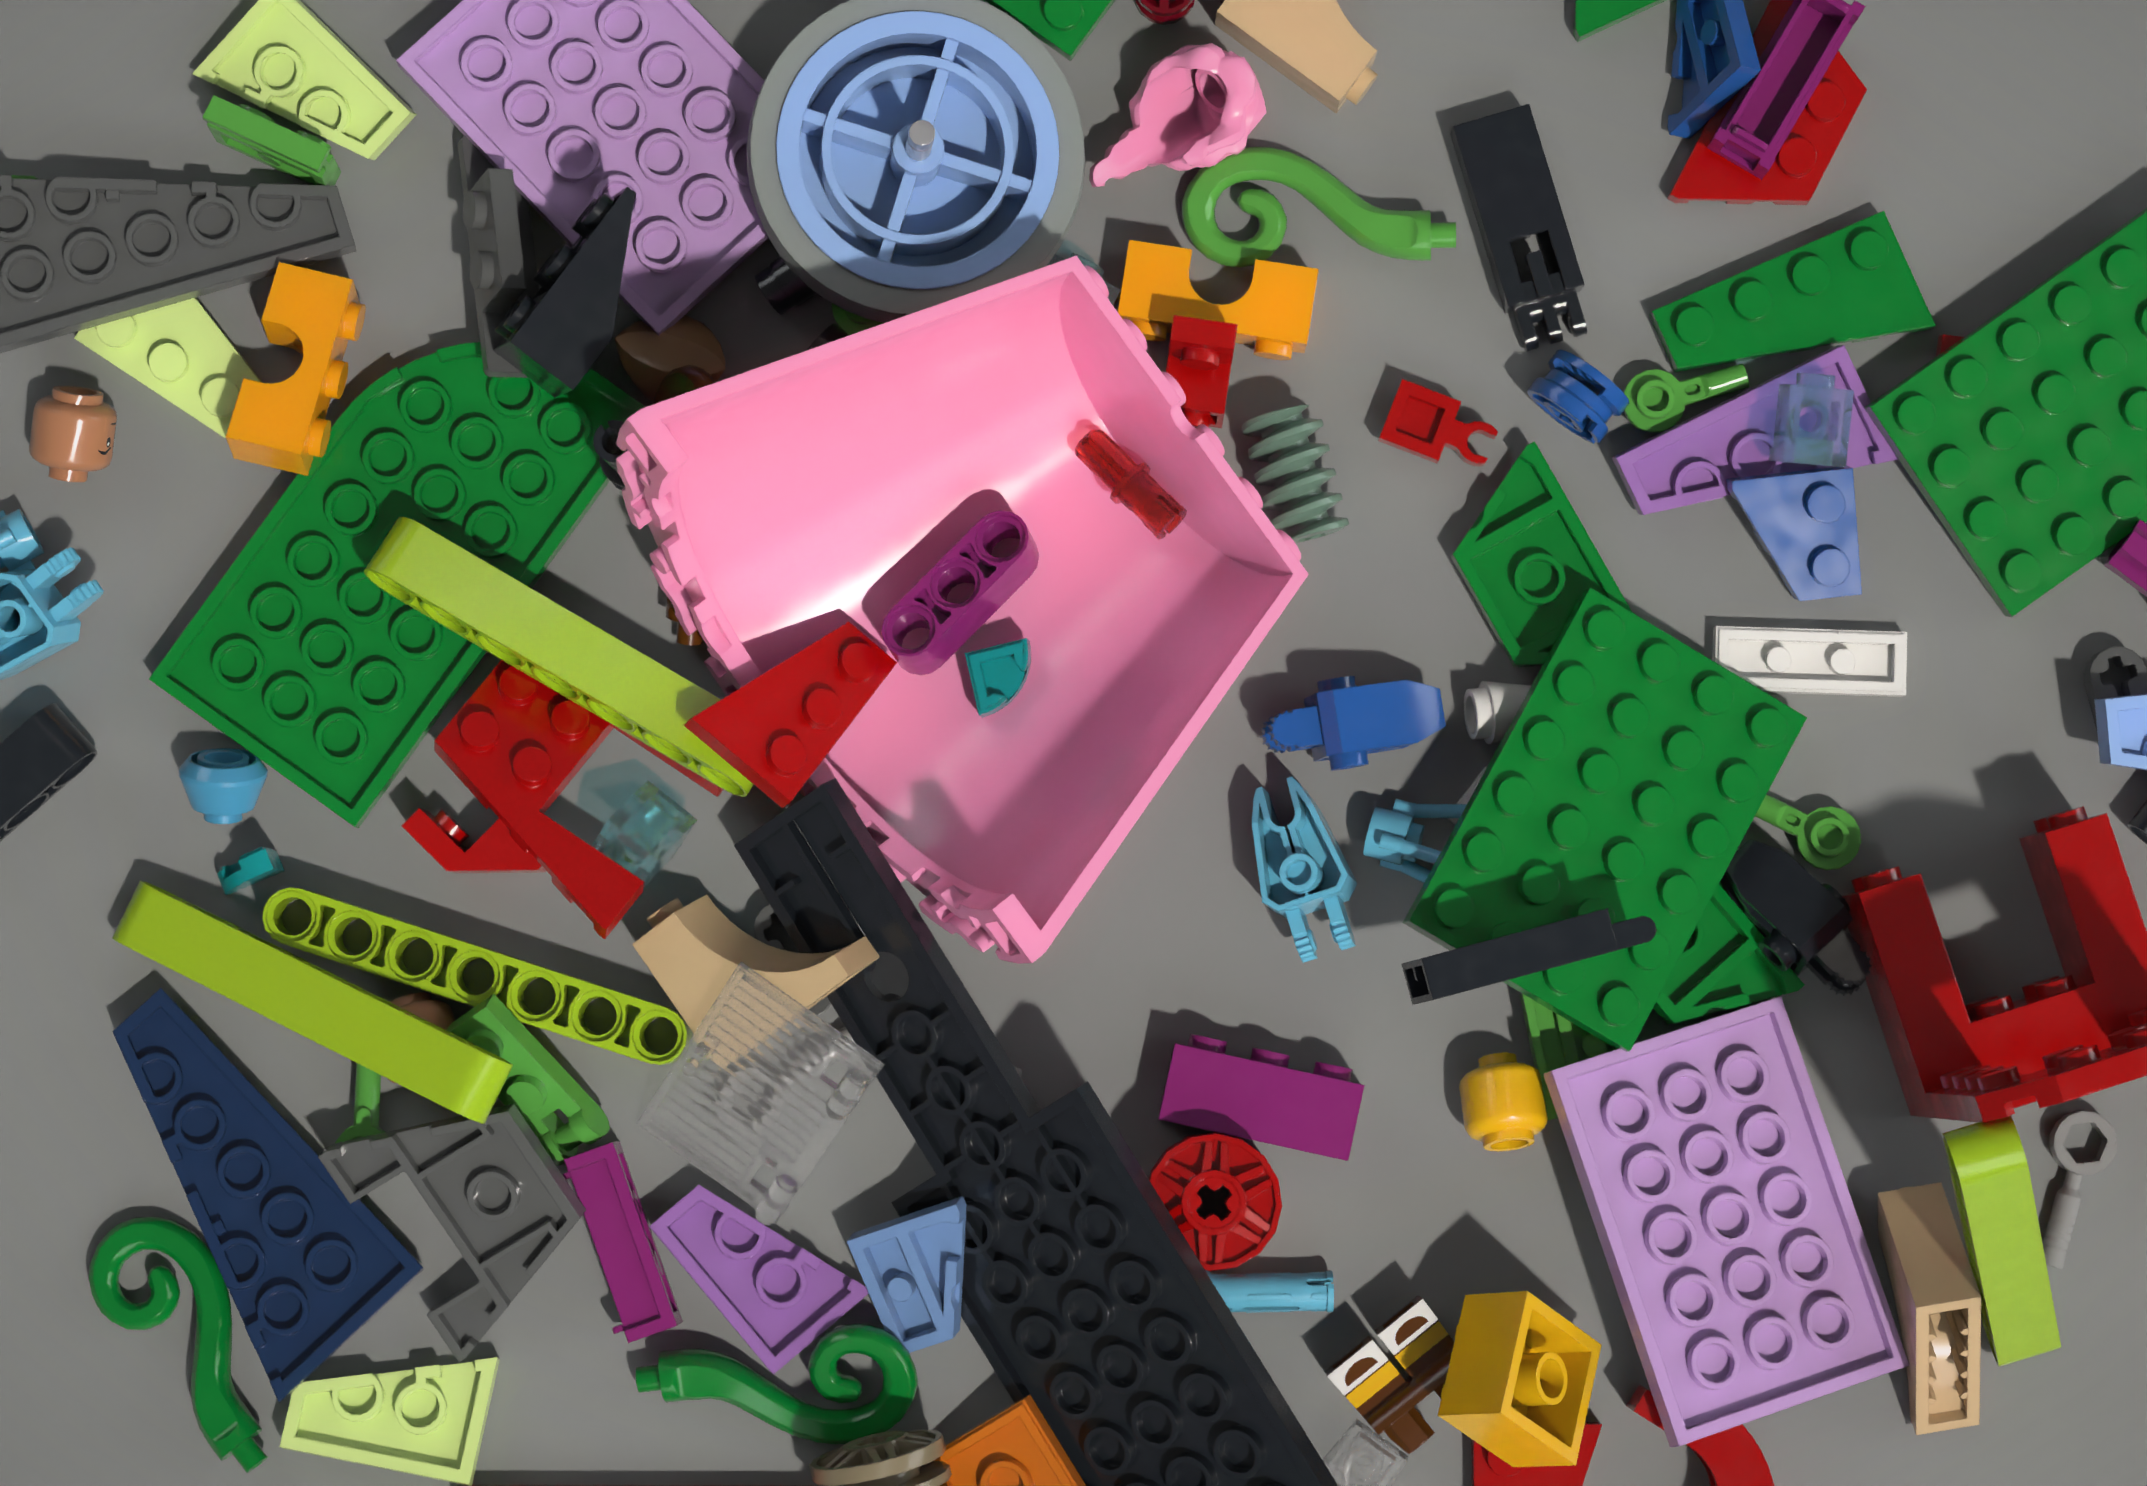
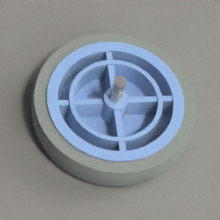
[747,0,1085,323]

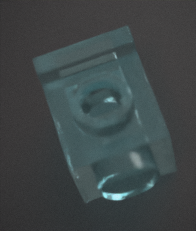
[1769,373,1854,468]

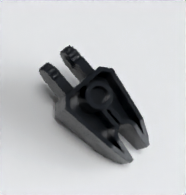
[1720,839,1872,996]

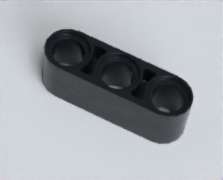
[0,703,97,842]

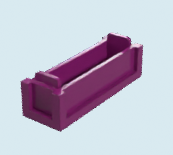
[1707,0,1866,180]
[562,1141,683,1343]

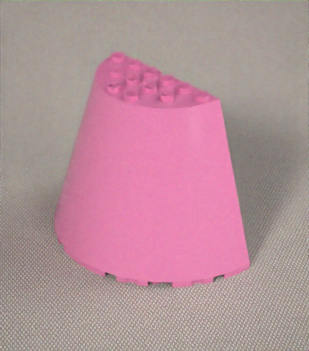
[616,256,1309,964]

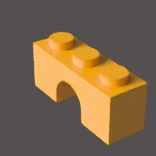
[1118,240,1319,360]
[226,262,366,476]

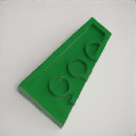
[1649,211,1936,372]

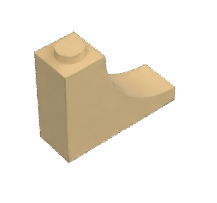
[1215,0,1378,114]
[632,894,880,1071]
[1878,1182,1981,1435]

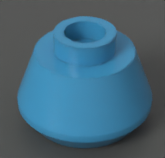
[179,748,268,824]

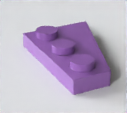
[649,1185,869,1375]

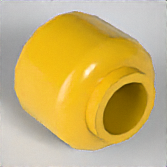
[1459,1052,1548,1152]

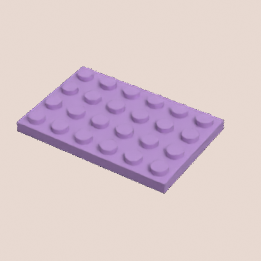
[396,0,768,336]
[1543,997,1909,1448]

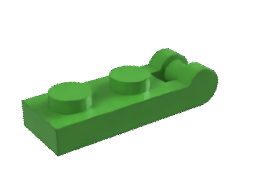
[447,994,610,1166]

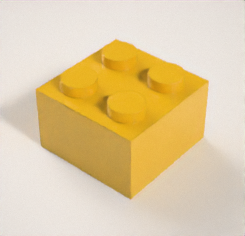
[1437,1291,1602,1467]

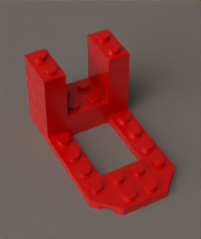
[1842,806,2147,1123]

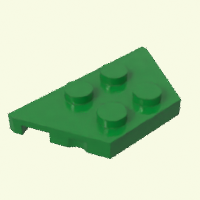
[1451,441,1633,667]
[1653,884,1805,1025]

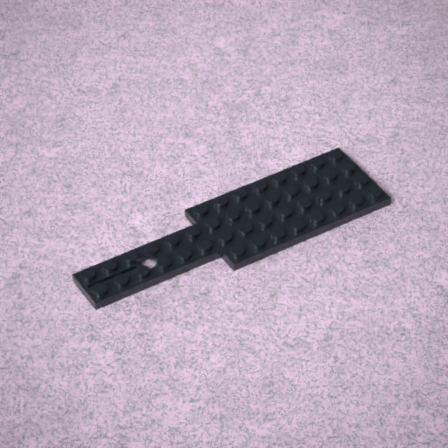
[734,778,1338,1486]

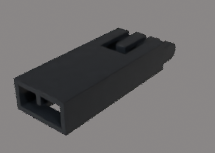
[1450,104,1587,352]
[1401,908,1656,1005]

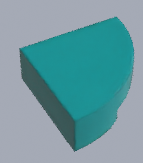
[965,638,1031,718]
[217,847,285,896]

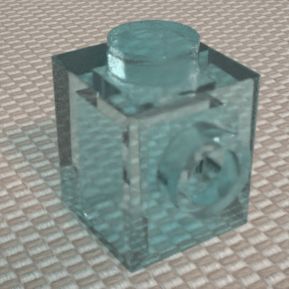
[592,780,697,887]

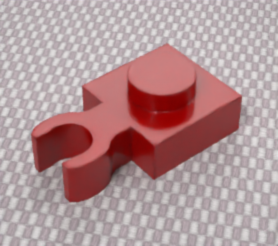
[1378,379,1498,467]

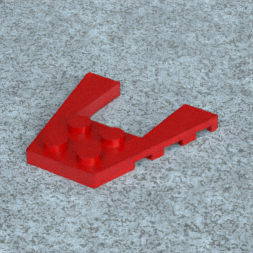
[434,660,723,939]

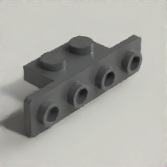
[458,135,539,378]

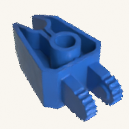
[1260,676,1446,771]

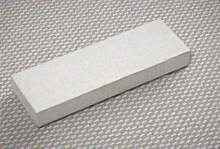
[1712,626,1907,697]

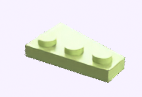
[192,0,417,160]
[74,297,263,439]
[279,1357,500,1486]

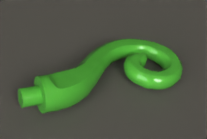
[1182,147,1456,268]

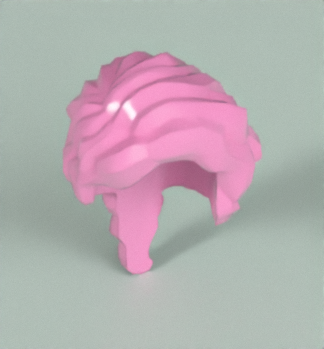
[1089,43,1267,187]

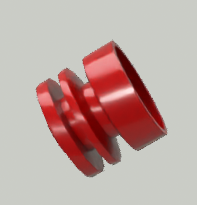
[1148,1131,1282,1271]

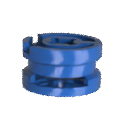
[1527,350,1629,444]

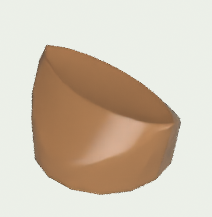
[615,315,725,401]

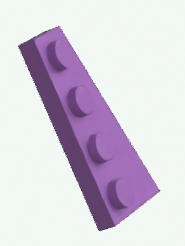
[1612,345,1898,515]

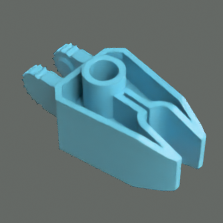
[0,547,104,680]
[1252,777,1358,963]

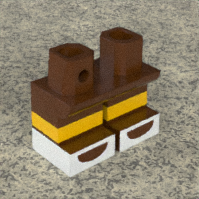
[1324,1295,1454,1454]

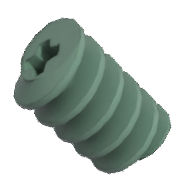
[1241,405,1349,543]

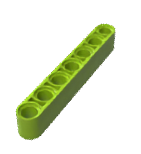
[364,517,754,797]
[112,880,513,1124]
[262,887,693,1065]
[1942,1115,2061,1367]

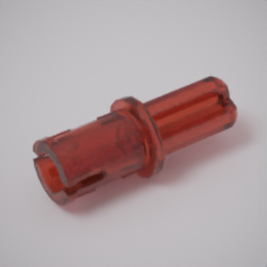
[1074,429,1187,540]

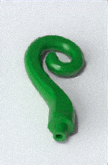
[89,1217,268,1473]
[635,1324,918,1445]

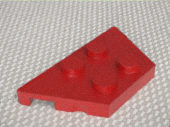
[1667,0,1867,205]

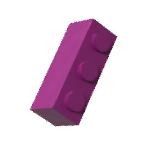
[1158,1034,1365,1161]

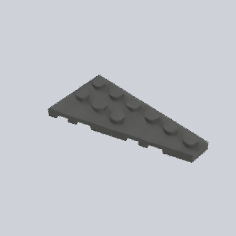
[0,175,356,353]

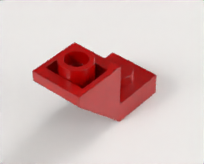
[1166,315,1238,428]
[401,808,546,873]

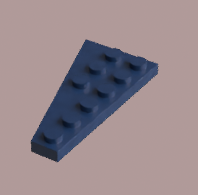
[112,988,424,1403]

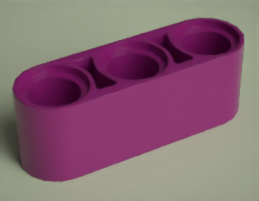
[881,510,1039,675]

